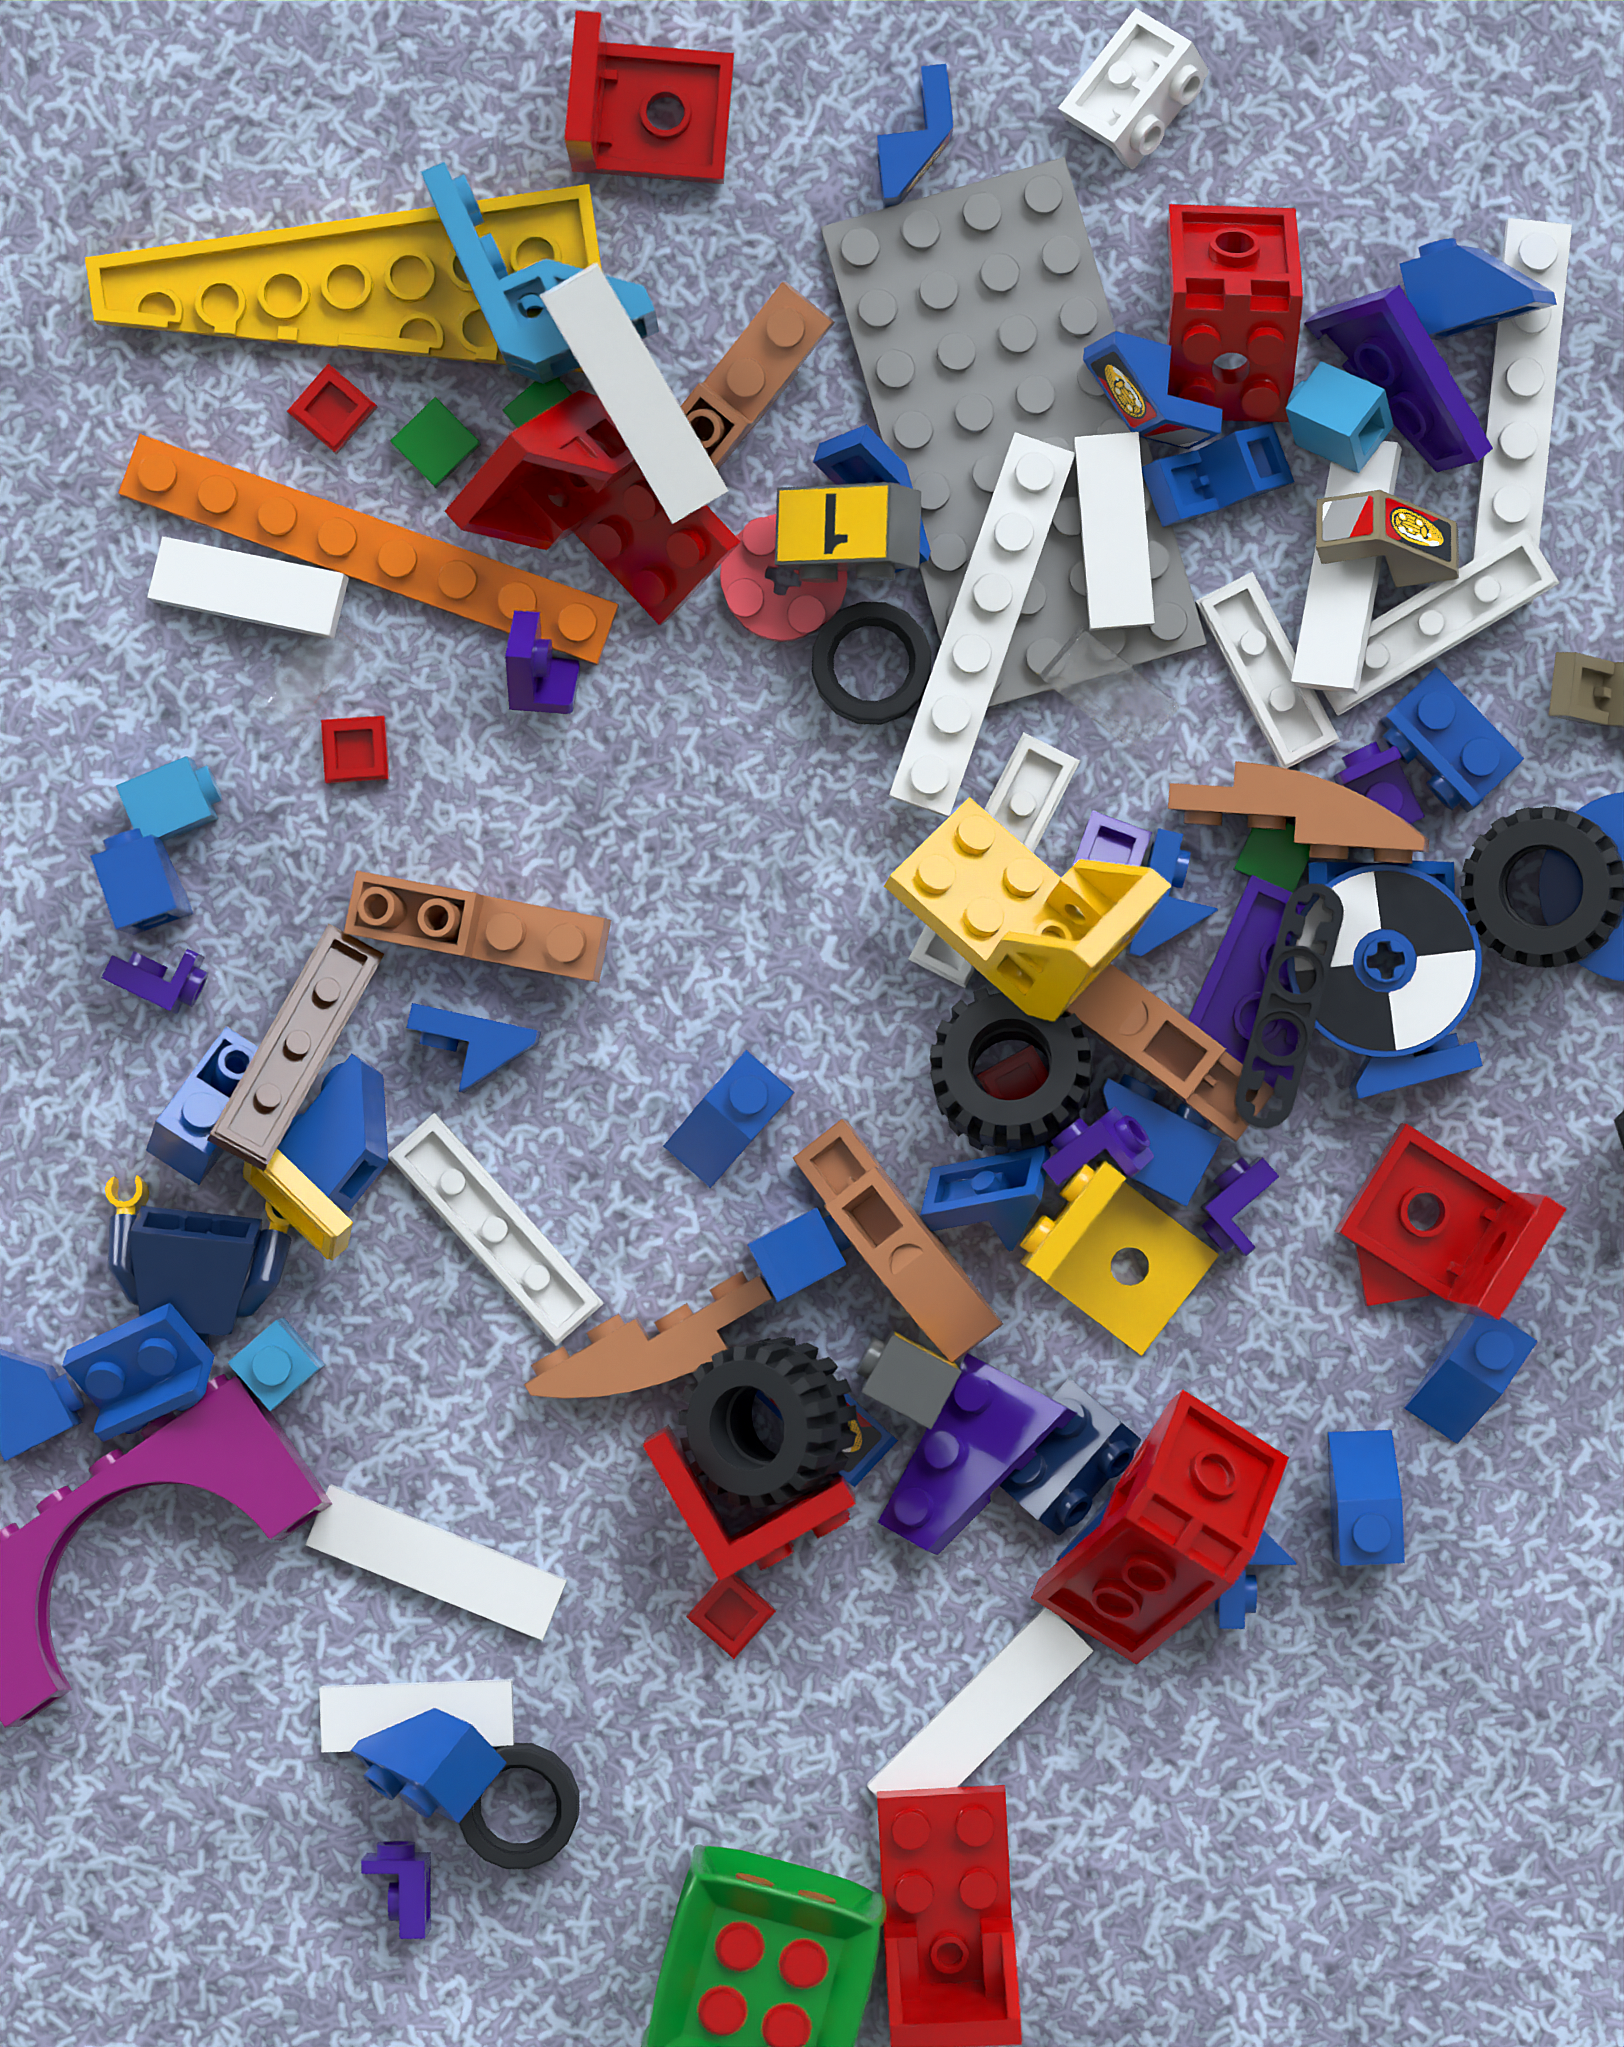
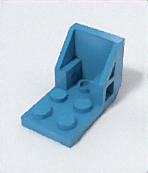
[421,162,659,384]

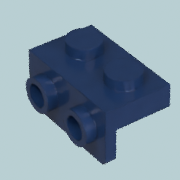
[999,1377,1141,1536]

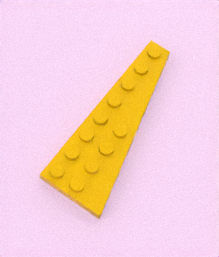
[85,184,602,373]

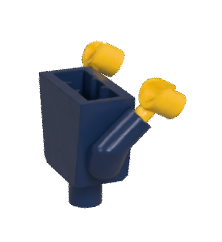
[105,1175,293,1348]

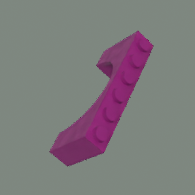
[0,1374,332,1728]

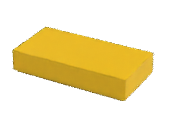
[243,1149,353,1261]

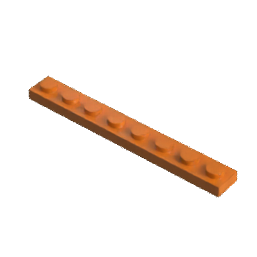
[118,434,619,666]

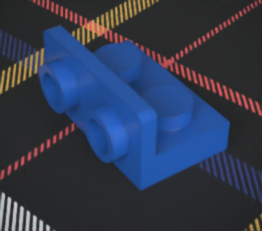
[1379,667,1525,812]
[62,1303,215,1442]

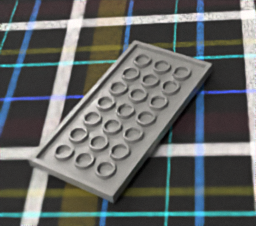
[821,157,1207,709]

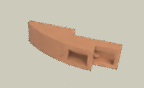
[680,282,835,471]
[1168,761,1429,864]
[344,870,612,983]
[1066,963,1273,1143]
[793,1119,1003,1363]
[524,1271,773,1398]

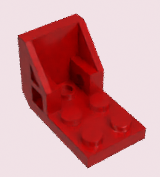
[444,390,741,626]
[1031,1389,1289,1665]
[877,1785,1022,2047]

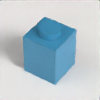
[1286,361,1394,473]
[116,756,223,842]
[228,1317,326,1411]

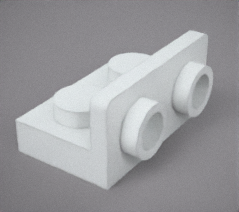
[1058,8,1209,169]

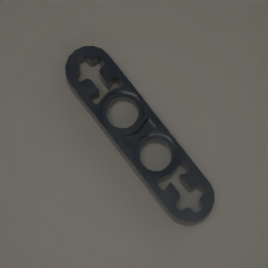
[1234,883,1344,1130]

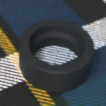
[812,601,932,725]
[459,1743,580,1869]

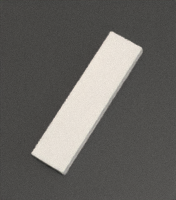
[540,262,728,524]
[1291,441,1402,694]
[1323,528,1560,716]
[908,732,1080,988]
[388,1113,604,1346]
[305,1484,567,1641]
[867,1607,1094,1796]

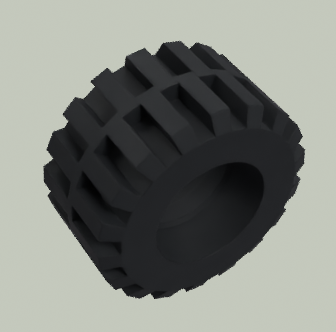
[1460,806,1624,968]
[930,987,1092,1155]
[678,1337,857,1508]

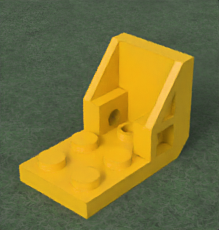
[884,797,1171,1021]

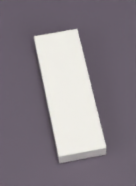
[1073,432,1155,631]
[147,536,349,640]
[1195,572,1340,769]
[319,1679,515,1752]

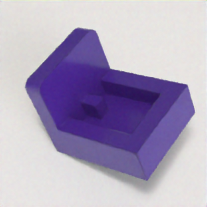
[1041,1106,1154,1186]
[1200,1156,1280,1256]

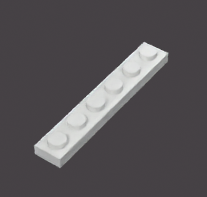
[1471,218,1572,605]
[889,432,1075,818]

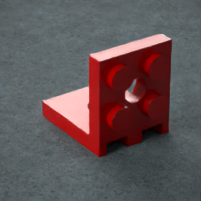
[564,10,735,184]
[1167,204,1303,423]
[1334,1123,1567,1320]
[642,1425,856,1581]

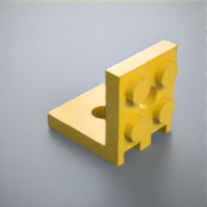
[1019,1161,1219,1356]

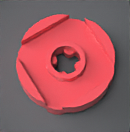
[720,514,848,642]

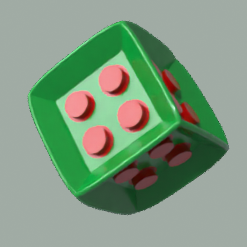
[641,1845,886,2047]

